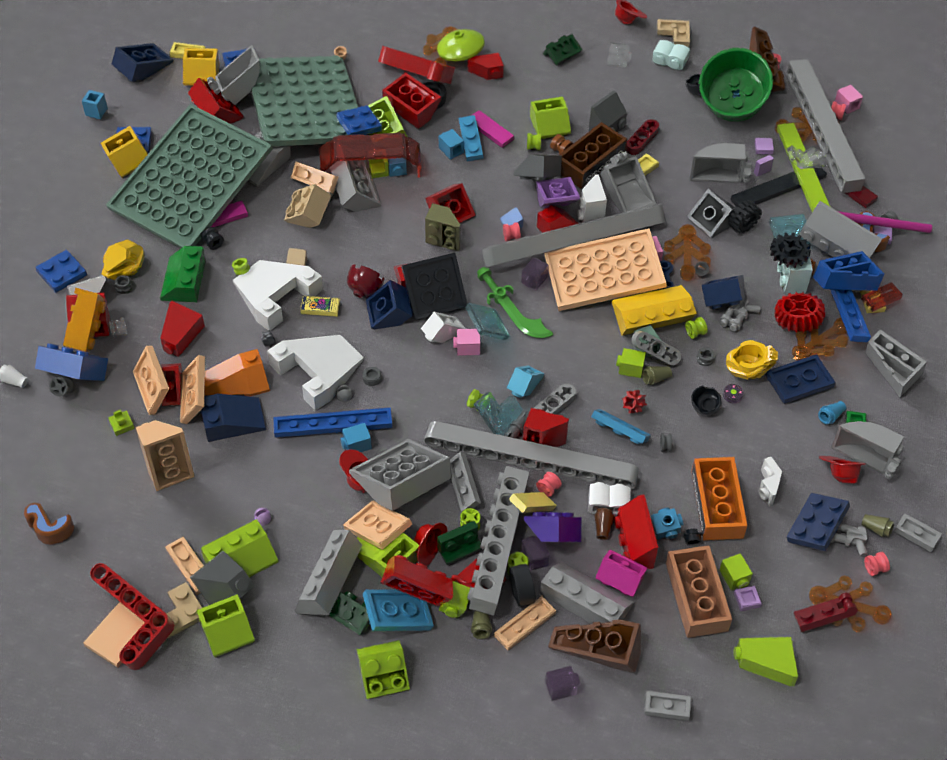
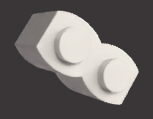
[588,482,631,516]

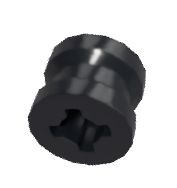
[201,227,224,250]

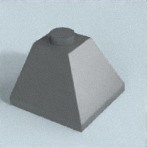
[687,189,735,238]
[189,551,255,605]

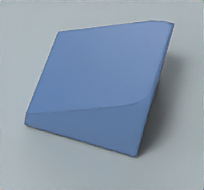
[500,207,523,228]

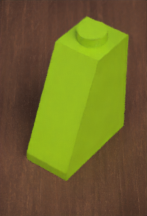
[734,637,798,686]

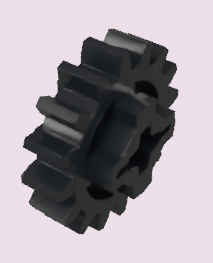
[770,232,811,268]

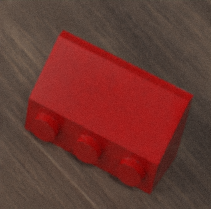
[382,72,441,129]
[188,78,244,124]
[614,494,658,569]
[381,555,453,607]

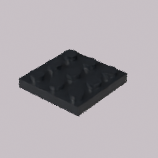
[401,253,468,320]

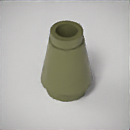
[642,366,672,385]
[862,514,894,537]
[471,610,492,639]

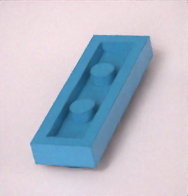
[459,115,483,161]
[591,409,651,444]

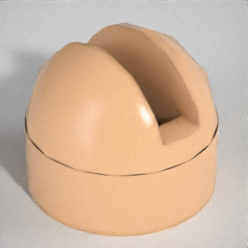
[334,46,347,60]

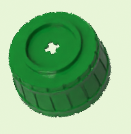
[699,48,773,122]

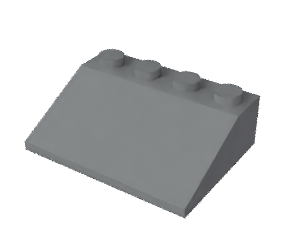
[349,439,451,511]

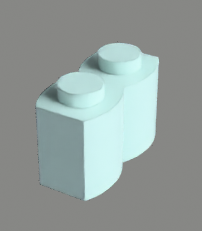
[652,40,690,70]

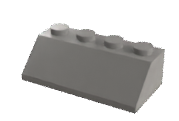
[326,144,381,212]
[798,201,882,258]
[295,530,362,615]
[540,562,634,624]

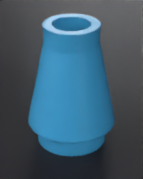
[818,401,846,424]

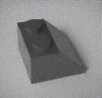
[589,90,627,132]

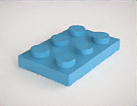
[363,590,434,631]

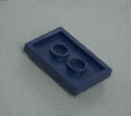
[766,354,836,404]
[786,493,850,551]

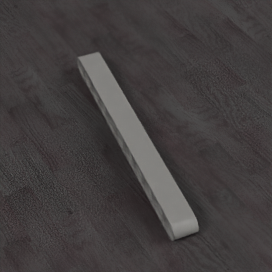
[481,204,665,266]
[424,421,639,490]

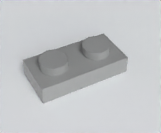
[894,514,942,552]
[644,691,691,721]

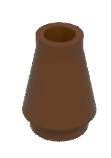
[594,508,615,540]

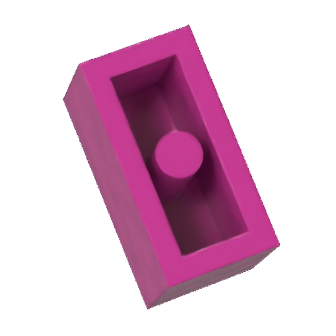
[595,550,647,597]

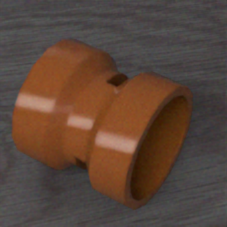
[550,134,574,154]

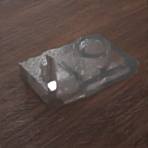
[787,145,827,169]

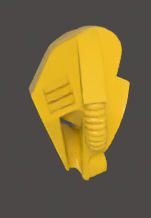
[102,239,144,280]
[726,340,778,380]

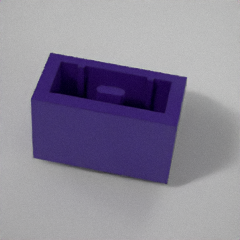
[524,512,582,542]

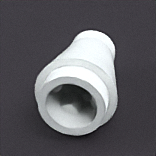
[0,364,28,388]

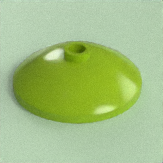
[437,29,485,61]

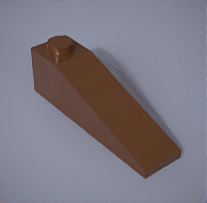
[749,27,785,92]
[548,619,641,673]

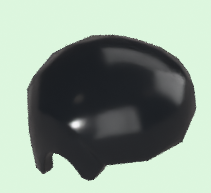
[686,74,701,95]
[691,385,722,416]

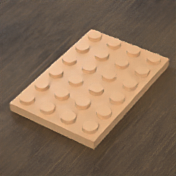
[544,229,667,311]

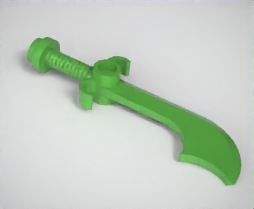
[477,267,553,338]

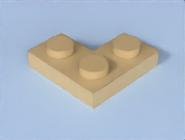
[657,19,690,47]
[160,582,202,638]

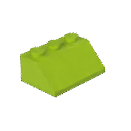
[368,96,410,149]
[201,519,279,577]

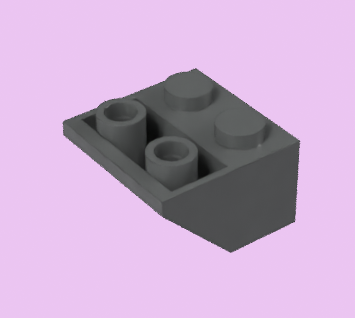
[513,155,562,180]

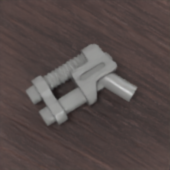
[720,299,760,332]
[831,523,868,557]

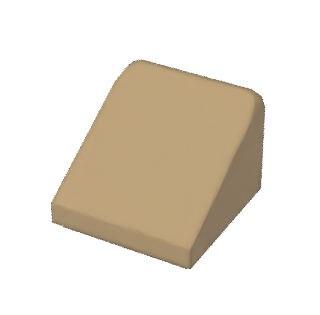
[287,248,307,266]

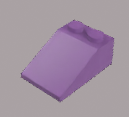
[536,177,580,208]

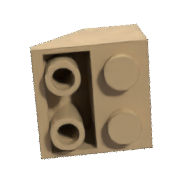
[284,184,331,228]

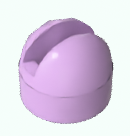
[254,507,271,526]

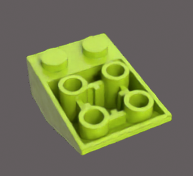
[357,533,419,577]

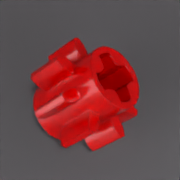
[622,390,647,414]

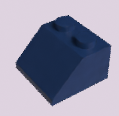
[702,275,745,309]
[366,280,412,330]

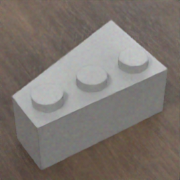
[866,330,927,398]

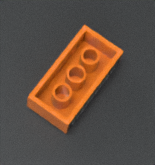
[691,457,747,540]

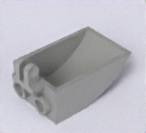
[207,45,260,105]
[689,143,752,183]
[600,152,657,213]
[831,421,904,479]

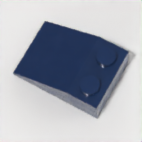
[111,43,174,82]
[201,394,266,442]

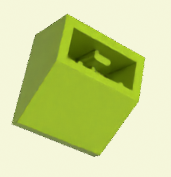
[530,96,571,139]
[197,594,255,658]
[356,640,410,699]

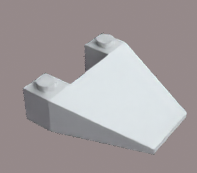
[233,260,323,331]
[267,335,364,411]

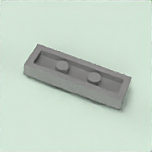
[450,452,481,512]

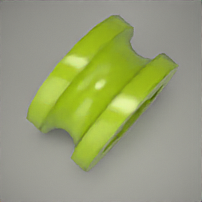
[232,258,250,275]

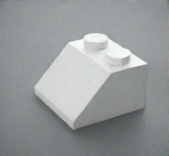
[577,175,607,223]

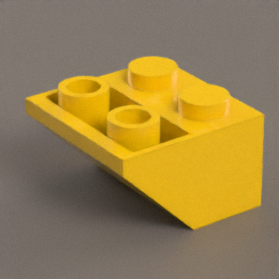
[183,48,220,86]
[100,126,148,178]

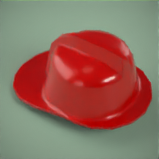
[615,0,647,24]
[339,449,368,493]
[819,456,866,483]
[414,522,448,566]

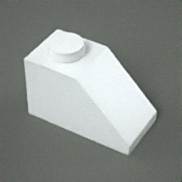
[421,312,466,343]

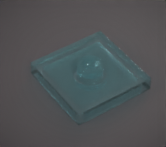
[465,303,510,340]

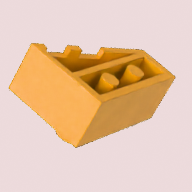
[63,288,106,354]

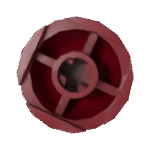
[347,264,385,298]

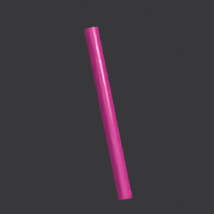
[838,211,932,233]

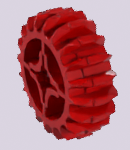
[775,291,825,333]

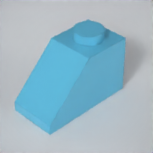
[507,365,545,398]

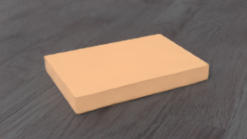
[133,345,169,415]
[180,355,205,424]
[343,500,412,550]
[83,598,150,668]

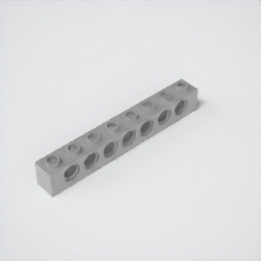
[467,466,529,615]

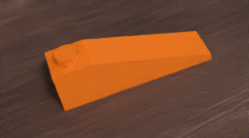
[204,349,270,397]

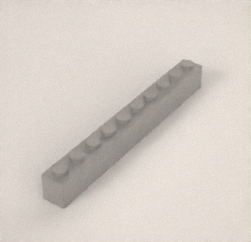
[786,59,865,193]

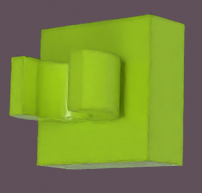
[108,409,135,436]

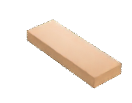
[291,162,338,193]
[165,537,204,595]
[494,596,556,651]

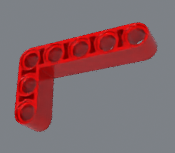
[378,46,455,84]
[90,563,175,670]

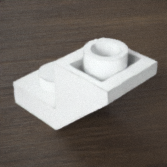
[759,456,782,506]

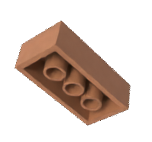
[666,545,732,638]

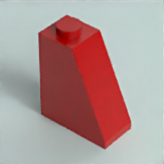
[160,301,205,357]

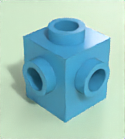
[651,508,684,540]

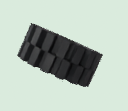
[728,200,762,234]

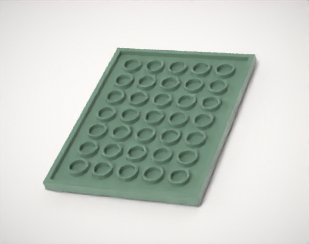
[251,55,367,146]
[106,104,273,248]

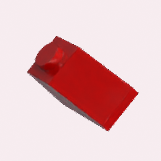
[467,53,504,80]
[161,363,182,406]

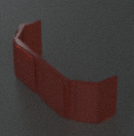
[320,133,422,178]

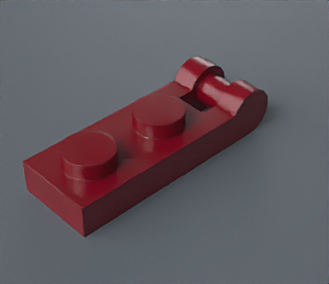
[793,592,858,632]

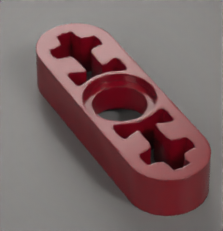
[626,119,659,155]

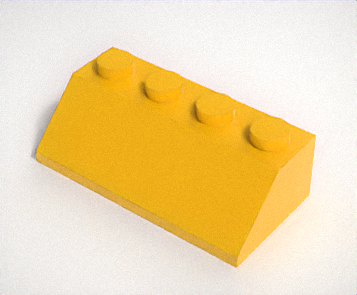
[611,285,697,336]

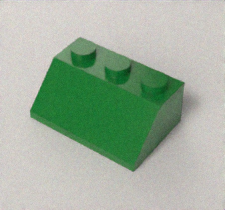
[160,246,206,303]

